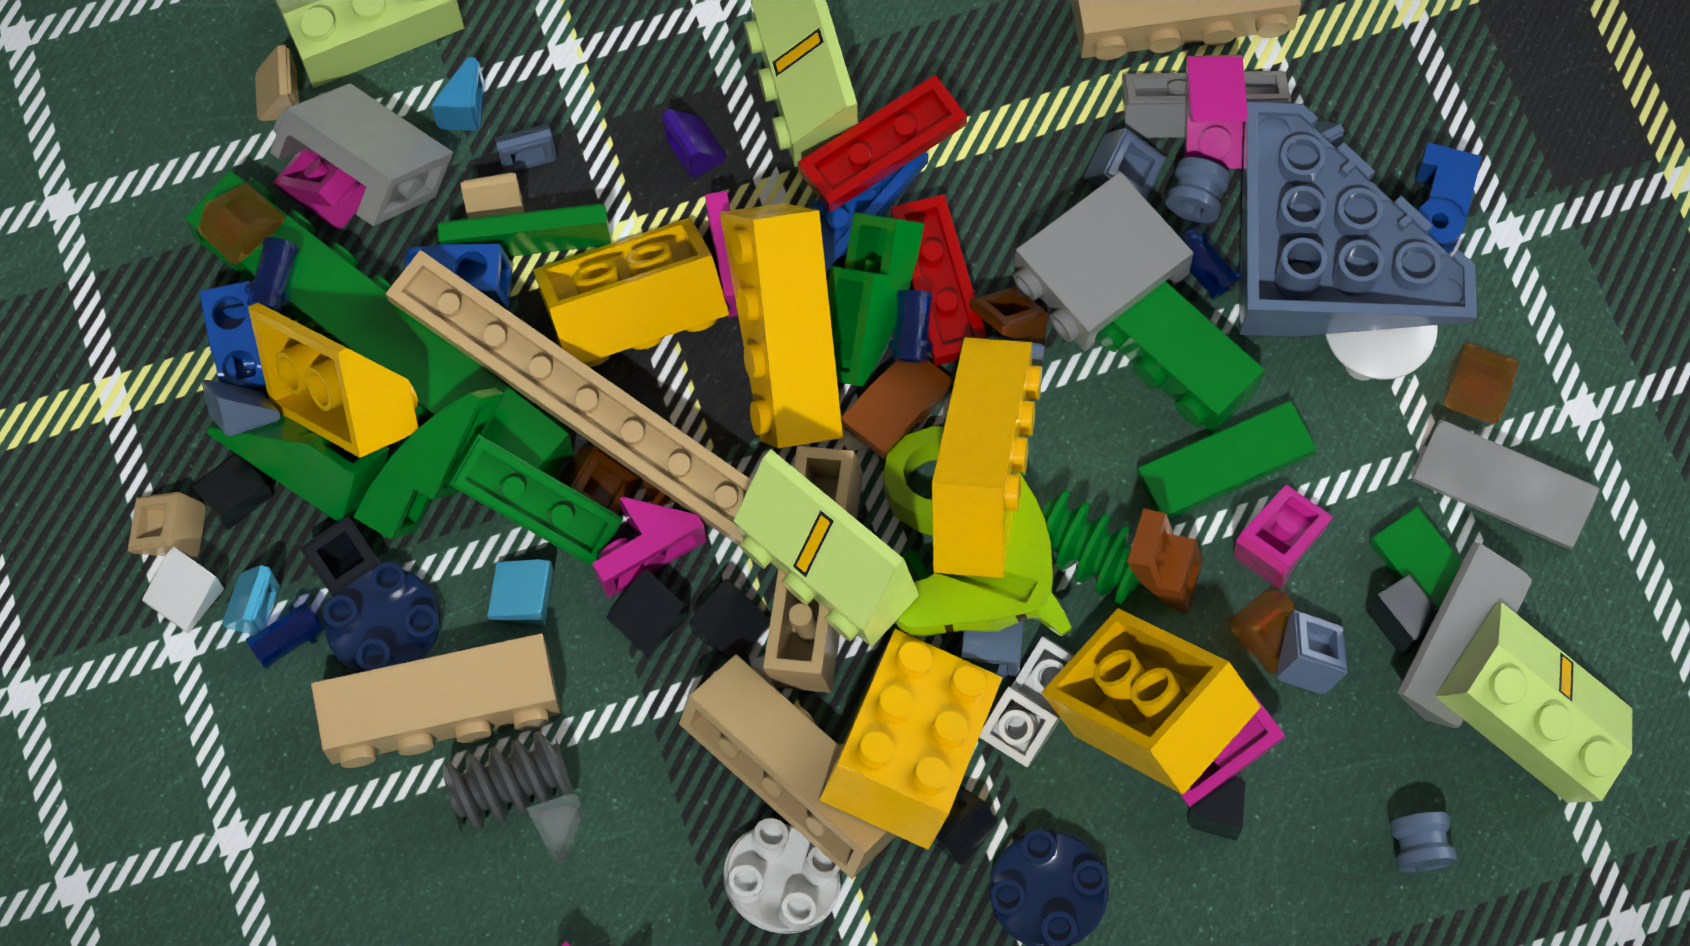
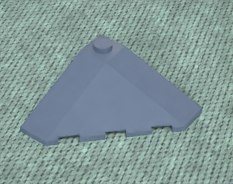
[1239,102,1477,337]

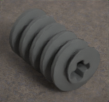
[443,731,575,833]

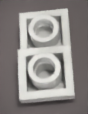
[979,636,1075,768]

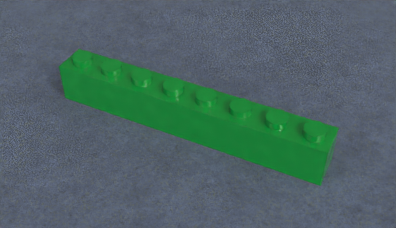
[185,171,574,477]

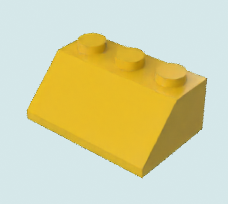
[533,217,729,367]
[248,303,418,458]

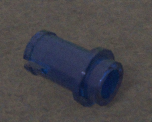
[1180,227,1240,300]
[244,237,299,313]
[888,290,934,363]
[246,601,325,670]

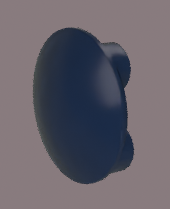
[323,562,440,673]
[989,829,1109,946]

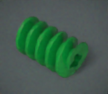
[1042,489,1140,608]

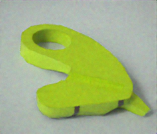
[883,426,1072,637]

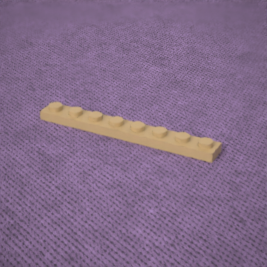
[386,250,752,546]

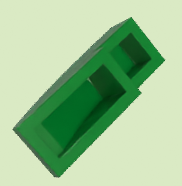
[827,212,924,386]
[353,388,504,539]

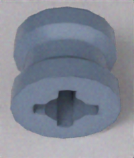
[1165,157,1231,223]
[1390,812,1458,873]

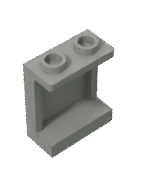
[270,83,453,226]
[1013,172,1194,351]

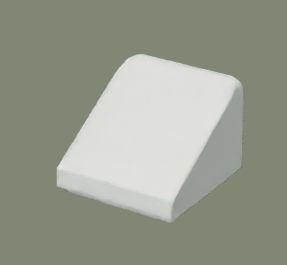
[142,547,224,634]

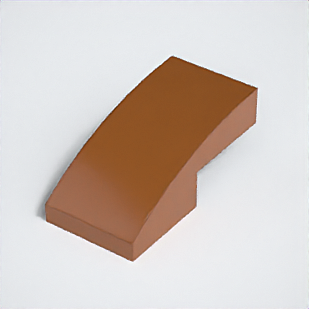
[841,348,955,460]
[1127,508,1204,613]

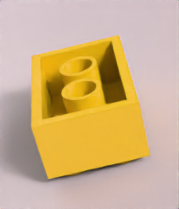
[1041,608,1261,795]
[819,629,1003,850]

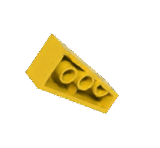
[719,203,843,448]
[932,337,1042,579]

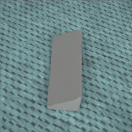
[1122,71,1292,138]
[1412,420,1600,550]
[1397,542,1532,728]

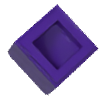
[662,109,726,179]

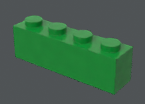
[1096,281,1265,435]

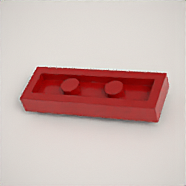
[798,75,967,213]
[891,194,988,366]

